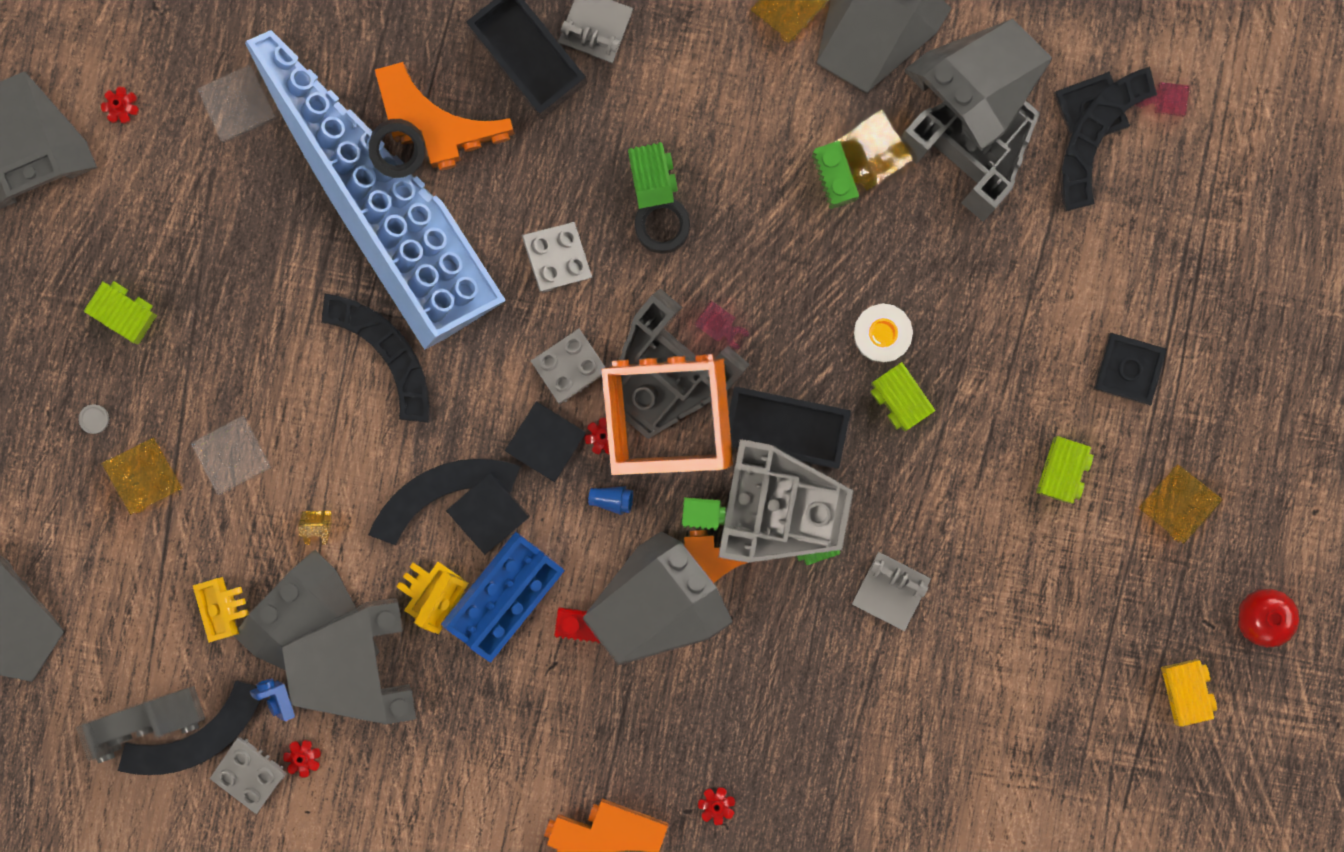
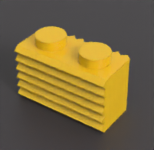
[1161,659,1217,727]

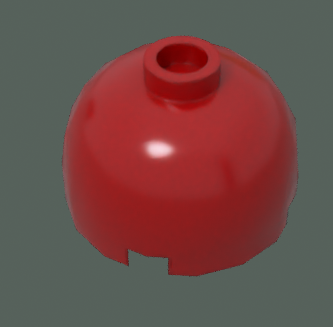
[1238,589,1300,648]

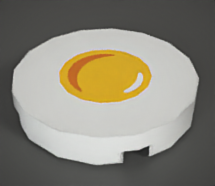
[854,303,913,363]

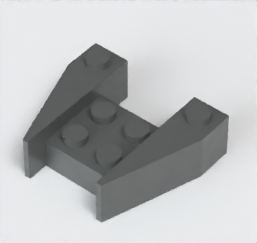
[76,686,206,763]

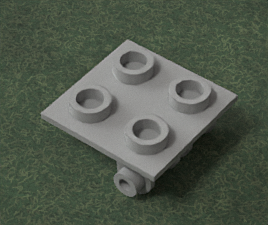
[558,0,633,63]
[522,222,592,293]
[531,328,606,404]
[852,552,931,631]
[210,737,287,814]

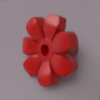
[101,87,139,124]
[585,418,610,455]
[283,740,321,778]
[698,787,735,825]

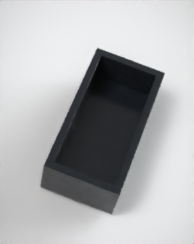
[466,0,587,120]
[729,386,851,470]

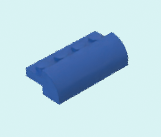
[441,532,565,663]

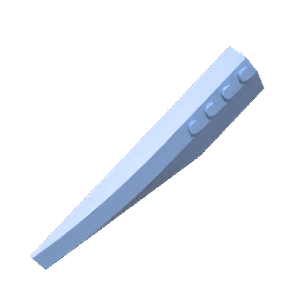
[245,30,505,350]

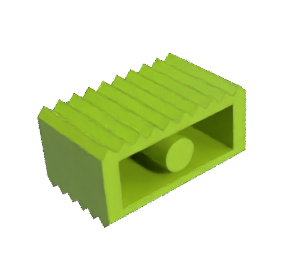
[84,281,157,344]
[870,362,936,432]
[1036,436,1094,504]

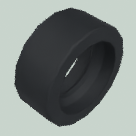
[369,119,425,178]
[634,198,690,254]

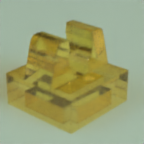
[298,511,332,545]

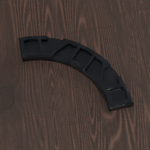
[1060,66,1157,212]
[321,293,430,423]
[368,459,521,546]
[117,680,262,775]

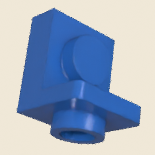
[250,679,295,722]

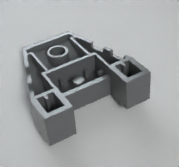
[894,101,1040,222]
[603,288,750,439]
[0,556,65,682]
[282,597,416,724]

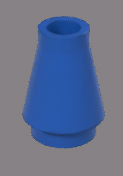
[588,486,633,515]

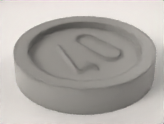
[79,404,109,434]

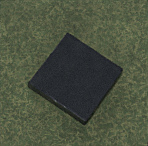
[1053,71,1130,137]
[1093,333,1167,406]
[505,401,586,482]
[446,472,530,555]

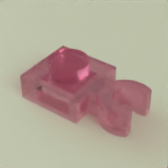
[1135,82,1190,117]
[693,301,749,350]

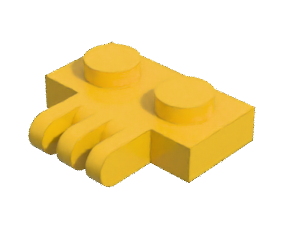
[396,561,463,619]
[414,571,469,634]
[193,577,249,642]

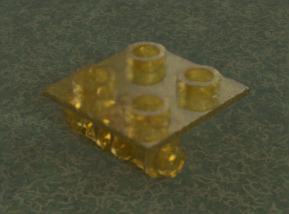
[750,0,829,43]
[837,109,913,191]
[101,438,182,515]
[1139,464,1223,544]

